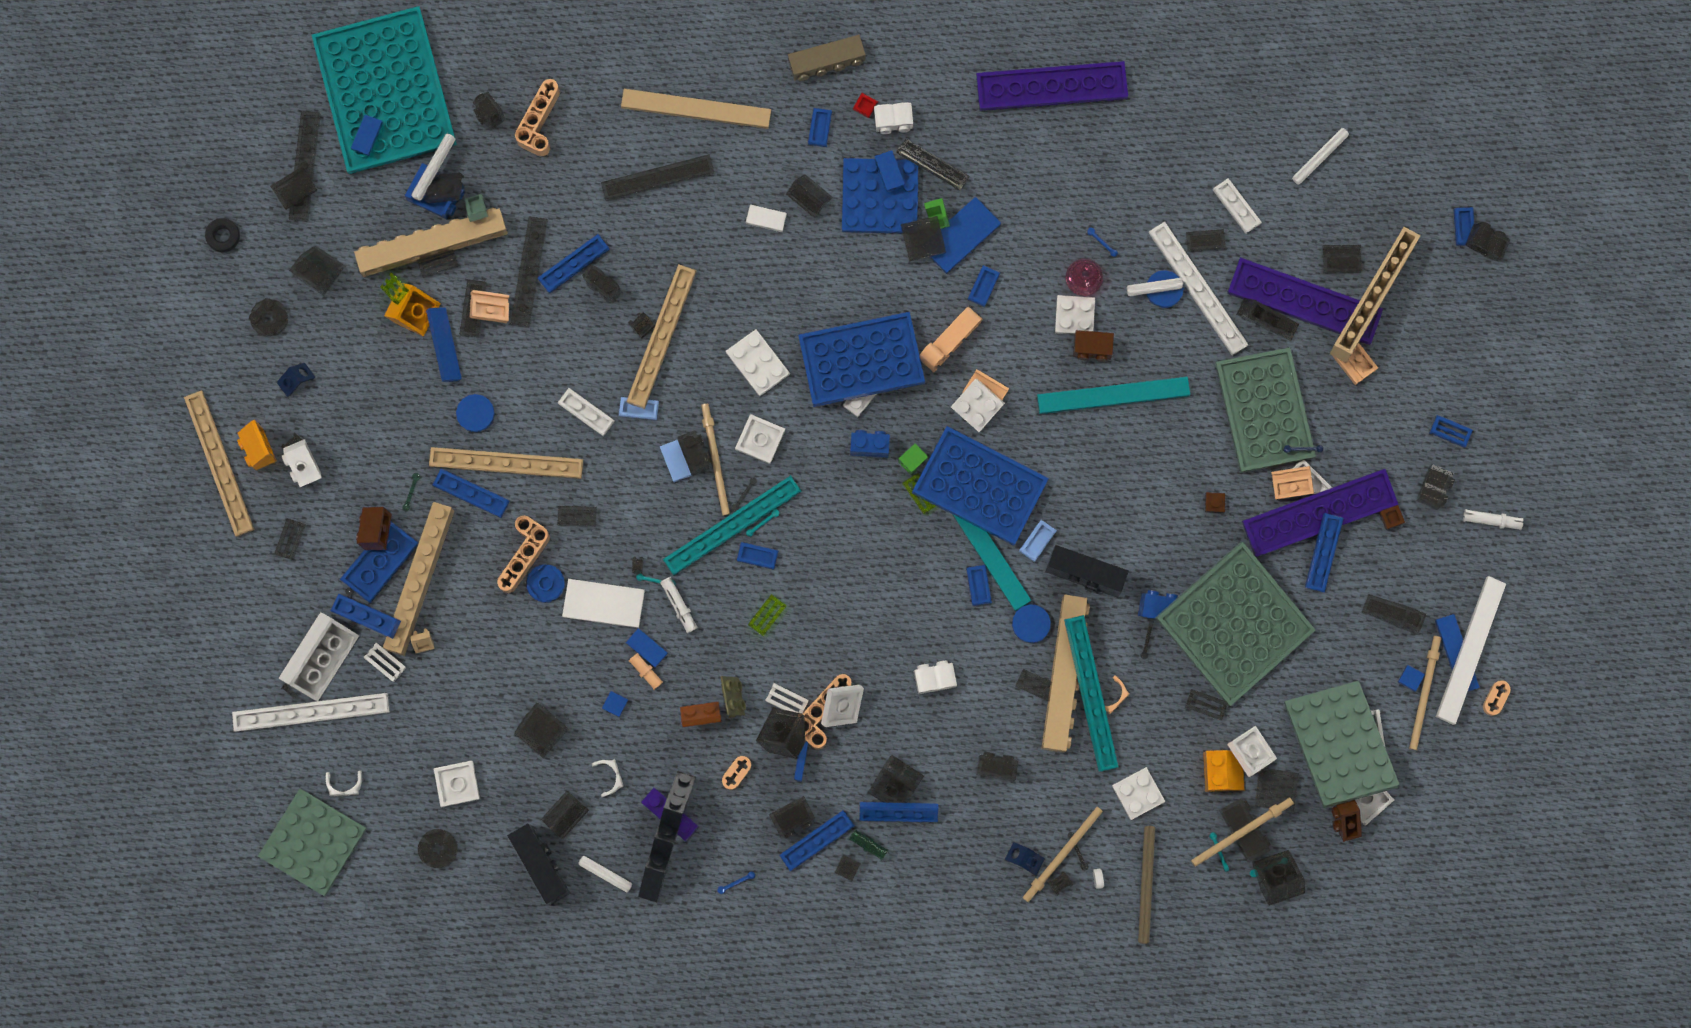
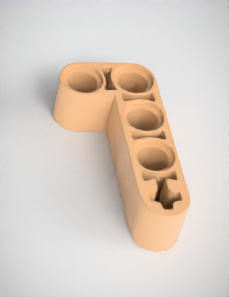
[515,79,560,156]
[920,307,983,372]
[497,516,550,593]
[795,674,852,749]

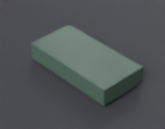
[464,194,488,222]

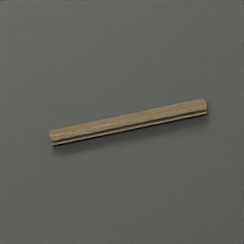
[1138,826,1155,944]

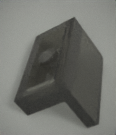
[786,174,833,218]
[541,791,589,840]

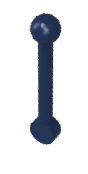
[1283,445,1324,453]

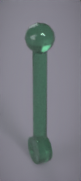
[402,473,420,511]

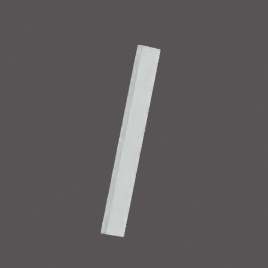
[1149,222,1248,356]
[1436,576,1506,725]
[232,693,390,732]

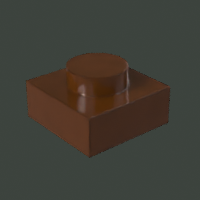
[1205,492,1225,513]
[1379,505,1405,530]

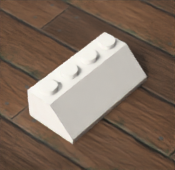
[279,612,359,702]

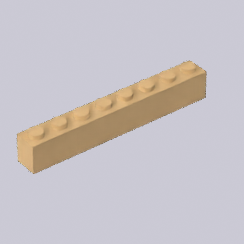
[354,208,508,277]
[1330,227,1420,363]
[383,502,454,656]
[1041,594,1090,753]

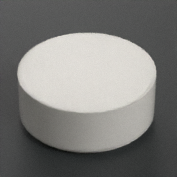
[1093,869,1104,889]

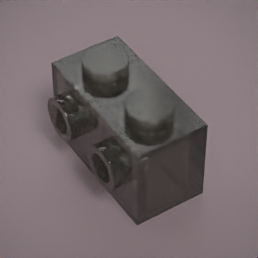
[473,91,505,131]
[677,430,711,476]
[976,752,1018,782]

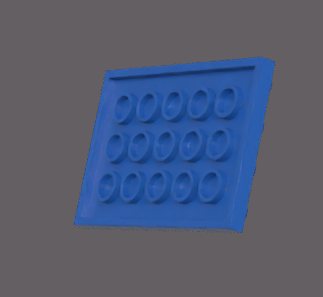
[798,312,925,407]
[912,426,1049,546]

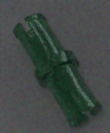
[848,829,888,861]

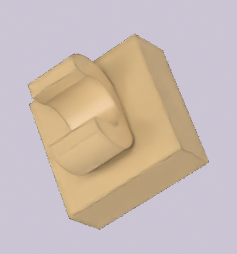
[410,628,435,653]

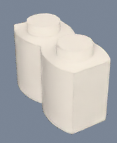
[874,103,913,134]
[914,660,957,694]

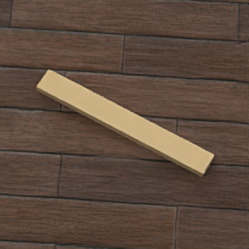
[621,89,771,129]
[627,264,696,409]
[184,390,255,537]
[429,447,583,479]

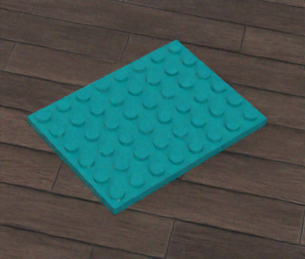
[311,6,457,174]

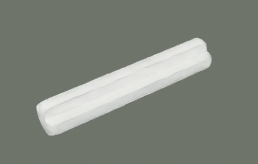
[1127,278,1183,296]
[579,856,632,892]

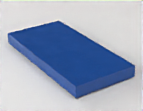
[921,197,1001,274]
[340,521,419,603]

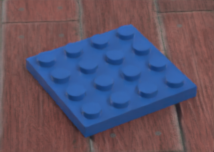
[842,158,918,234]

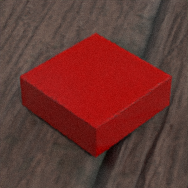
[853,93,878,118]

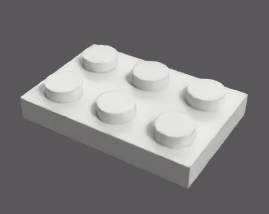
[726,329,790,397]

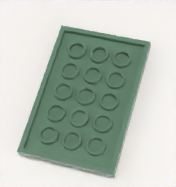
[1215,347,1316,473]
[1284,681,1400,808]

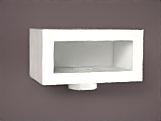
[282,439,321,487]

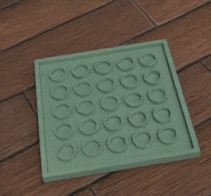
[1155,542,1315,706]

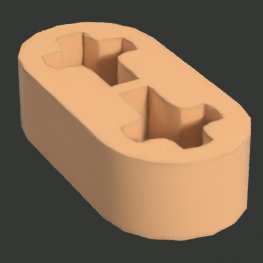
[1483,681,1510,716]
[722,756,751,790]

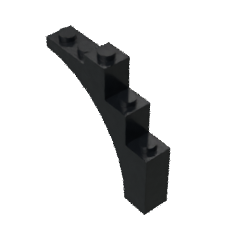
[638,771,696,903]

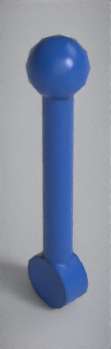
[1087,228,1118,257]
[717,871,755,894]

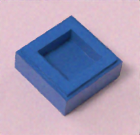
[1398,665,1425,692]
[602,691,628,717]

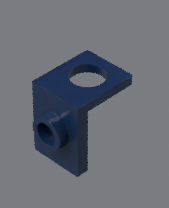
[277,363,315,397]
[1005,842,1045,876]

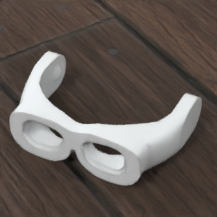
[592,759,624,797]
[326,771,362,796]

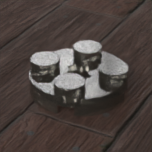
[249,298,288,337]
[418,829,458,869]

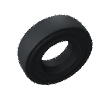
[205,218,240,252]

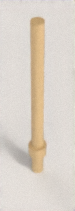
[701,404,730,516]
[1409,636,1441,750]
[1191,797,1294,867]
[1022,807,1103,903]

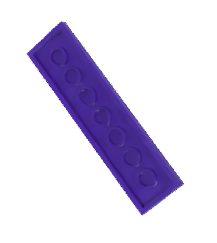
[976,61,1128,111]
[1227,257,1383,345]
[1242,469,1399,557]

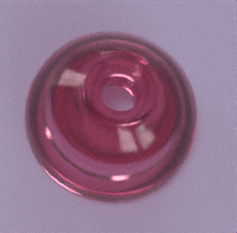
[1065,258,1103,296]

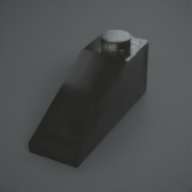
[1236,298,1299,341]
[1362,594,1427,634]

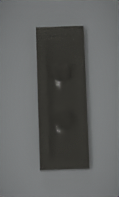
[459,279,487,338]

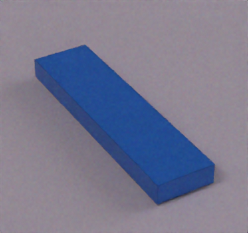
[538,234,610,294]
[426,307,462,382]
[432,469,510,518]
[1305,513,1344,593]
[330,593,401,639]
[1435,614,1480,692]
[860,802,938,822]
[779,810,854,871]

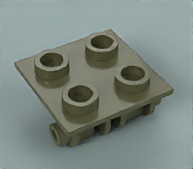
[720,676,746,718]

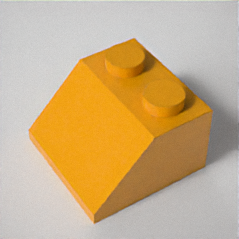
[384,283,441,336]
[237,420,277,470]
[1203,750,1245,792]

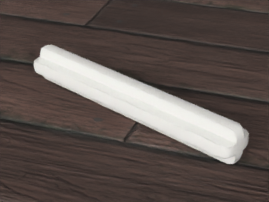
[1292,128,1349,185]
[412,134,455,201]

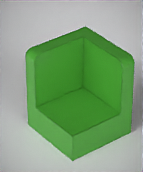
[924,198,950,231]
[898,443,928,475]

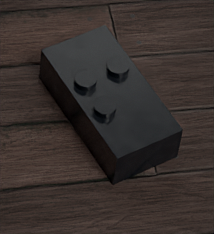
[1045,545,1129,598]
[507,823,571,905]

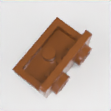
[680,701,721,727]

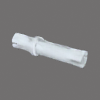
[1463,509,1523,530]
[660,577,698,633]

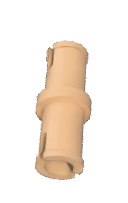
[629,653,663,690]

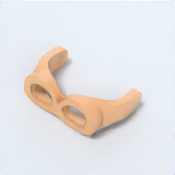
[1105,675,1130,714]

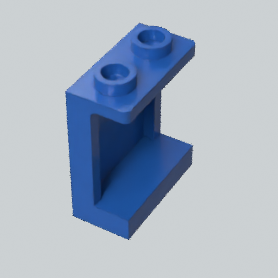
[405,163,465,220]

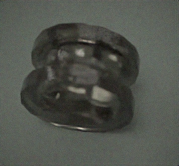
[632,556,643,574]

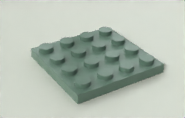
[258,789,367,896]

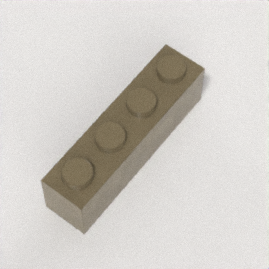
[788,35,866,81]

